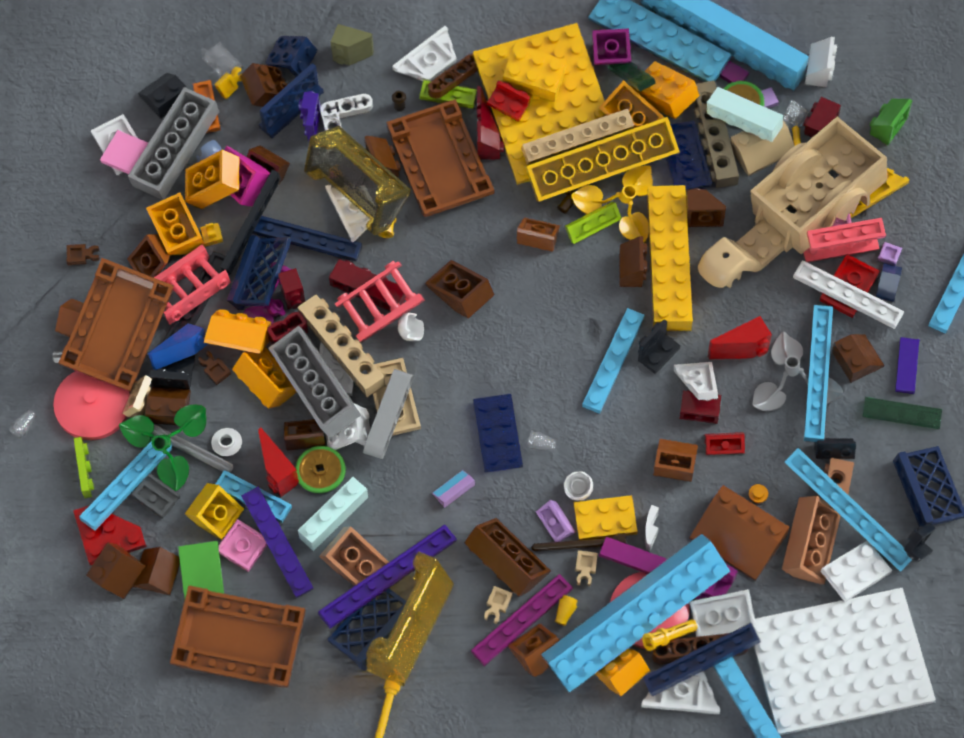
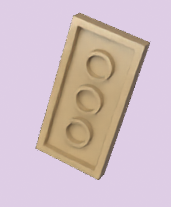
[367,358,421,436]

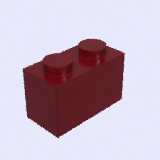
[803,97,841,138]
[278,268,305,309]
[679,390,722,424]

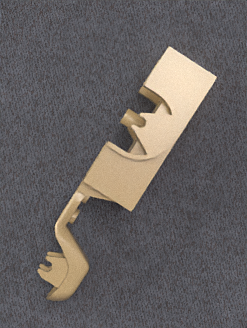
[698,117,887,288]

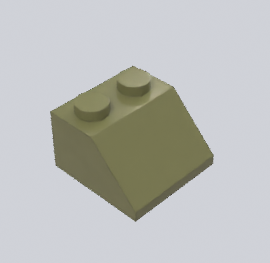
[330,24,374,65]

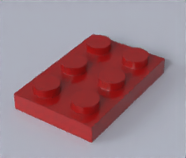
[819,254,880,318]

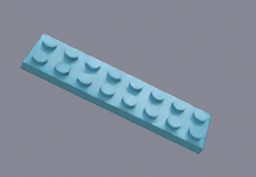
[589,0,731,82]

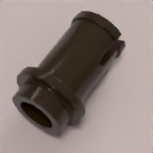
[392,90,406,111]
[557,190,575,214]

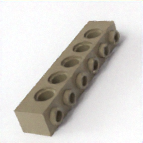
[694,80,739,188]

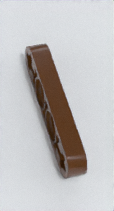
[428,53,478,99]

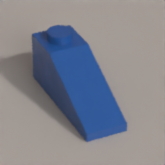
[148,323,209,370]

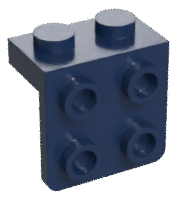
[265,36,318,77]

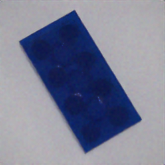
[666,120,713,192]
[473,394,523,473]

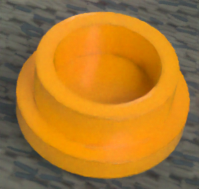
[749,484,768,503]

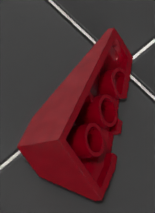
[477,86,504,160]

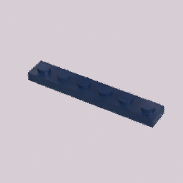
[252,216,362,262]
[643,623,761,697]

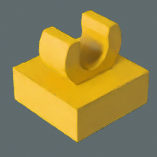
[200,223,223,246]

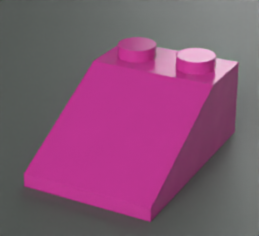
[224,146,270,207]

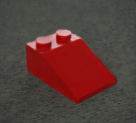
[707,316,772,360]
[258,427,299,497]

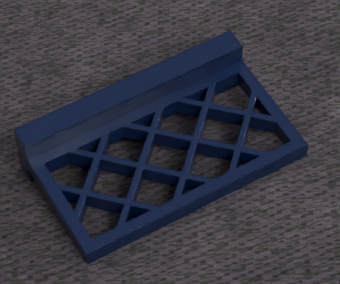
[258,63,324,139]
[227,235,292,310]
[893,446,964,527]
[327,588,417,671]

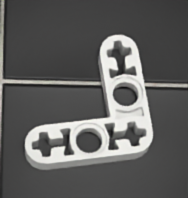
[320,94,373,152]

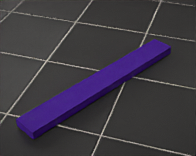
[318,524,457,629]

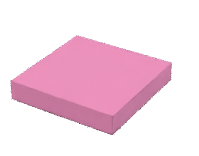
[100,130,148,174]
[219,519,267,572]

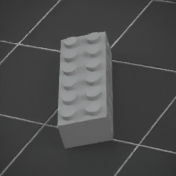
[128,87,219,200]
[268,326,361,438]

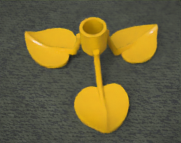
[572,166,653,243]

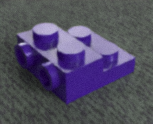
[299,91,321,144]

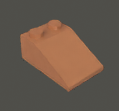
[319,526,389,586]

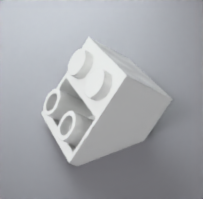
[805,37,837,87]

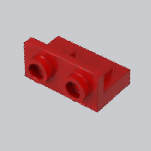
[487,80,530,122]

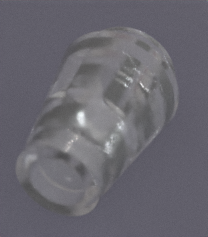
[9,410,36,438]
[527,430,557,451]

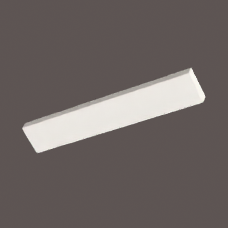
[793,260,904,329]

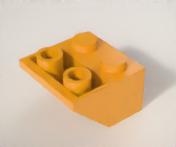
[595,647,650,696]

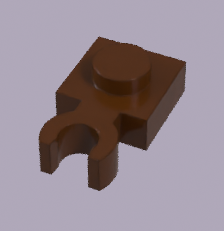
[67,244,100,265]
[198,351,231,386]

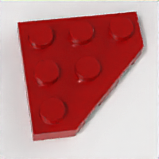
[73,505,147,565]

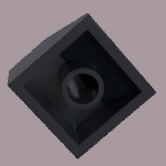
[138,73,187,119]

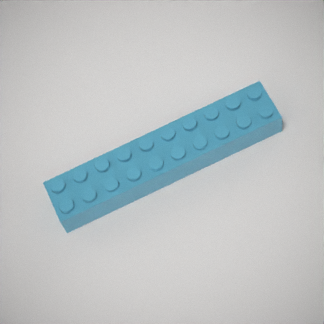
[641,0,809,91]
[541,534,730,692]

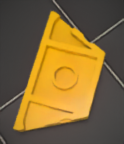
[850,168,909,218]

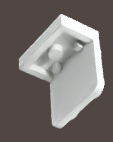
[325,404,371,450]

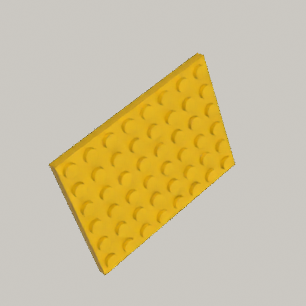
[473,23,607,185]

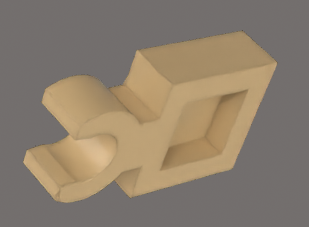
[576,551,598,587]
[484,586,513,624]

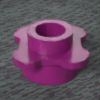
[266,298,285,317]

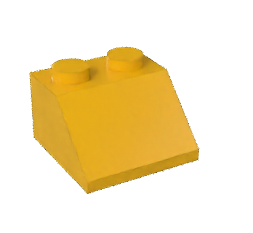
[185,483,244,540]

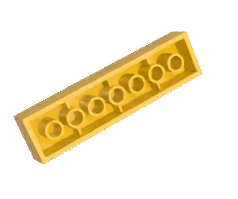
[525,117,680,202]
[647,185,693,331]

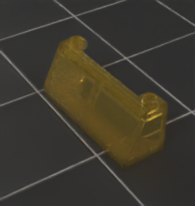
[367,551,454,687]

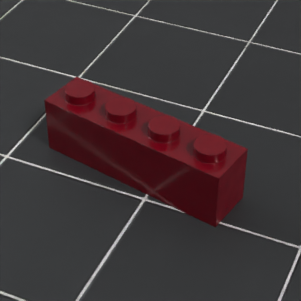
[329,259,406,312]

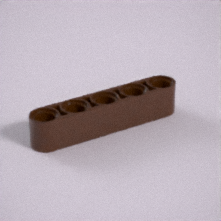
[652,633,749,664]

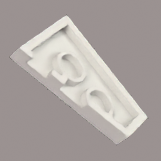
[674,362,718,400]

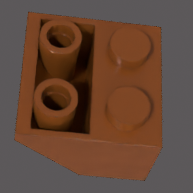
[653,439,698,482]

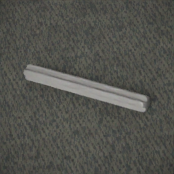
[152,424,233,473]

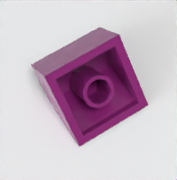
[592,28,631,65]

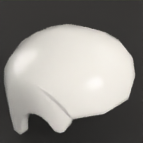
[398,313,424,341]
[564,471,593,501]

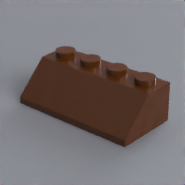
[464,518,551,596]

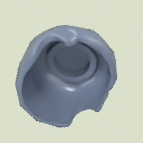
[196,140,222,163]

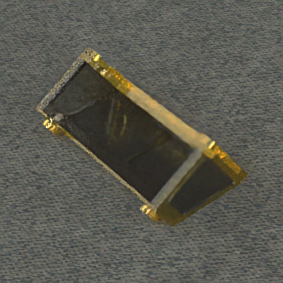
[304,126,411,235]

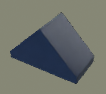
[876,263,902,302]

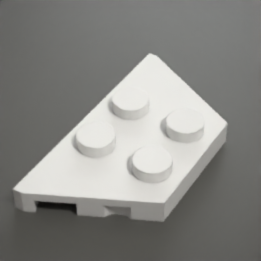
[392,26,457,81]
[325,185,380,242]
[642,671,720,714]

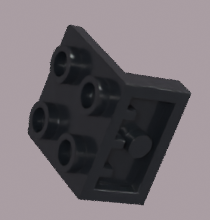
[638,319,681,374]
[149,354,195,389]

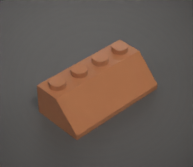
[782,496,841,584]

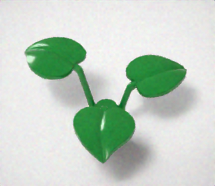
[119,404,207,491]

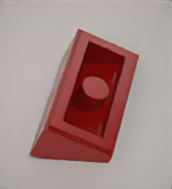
[705,432,745,455]

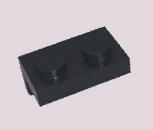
[814,438,856,459]
[903,523,936,562]

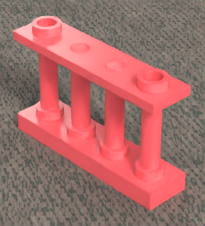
[804,218,886,262]
[154,245,231,325]
[335,261,425,342]

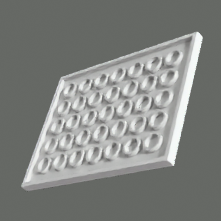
[754,588,936,736]

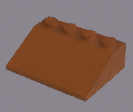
[689,485,790,581]

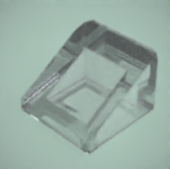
[784,100,808,127]

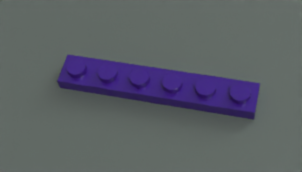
[241,486,314,598]

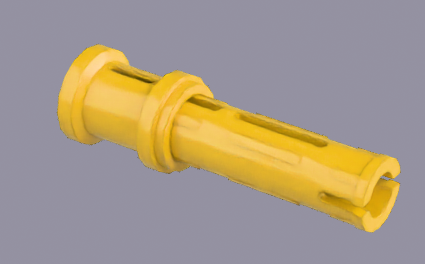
[642,619,698,651]

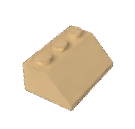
[730,121,794,176]

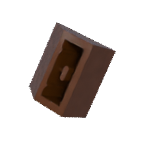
[240,63,287,107]
[619,236,647,287]

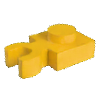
[214,66,242,99]

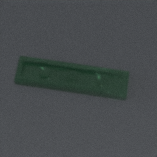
[608,62,656,92]
[862,397,942,429]

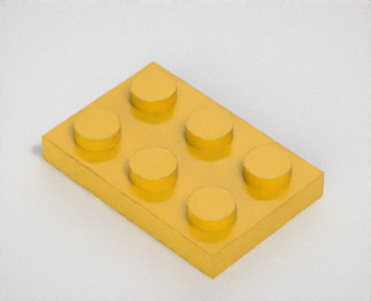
[574,495,638,540]

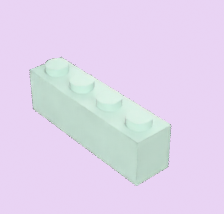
[707,87,783,142]
[298,477,368,551]

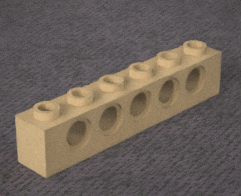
[521,109,634,165]
[298,295,386,397]

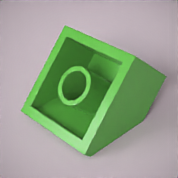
[869,99,912,145]

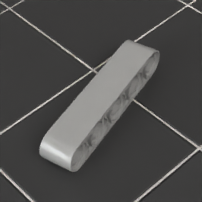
[363,369,413,459]

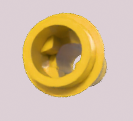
[555,595,578,626]

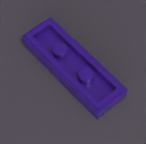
[895,337,920,394]

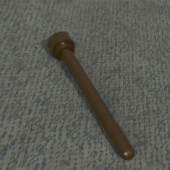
[531,533,626,551]

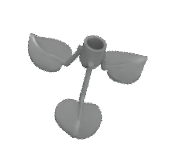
[753,332,843,411]

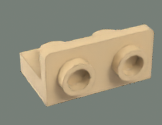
[122,375,152,418]

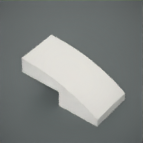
[645,505,659,551]

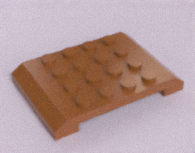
[386,99,495,217]
[58,258,174,392]
[170,585,306,688]

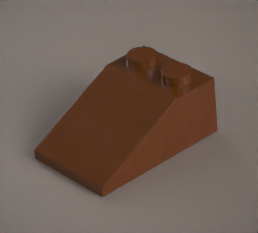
[425,260,495,319]

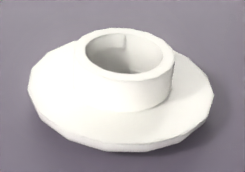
[211,428,242,457]

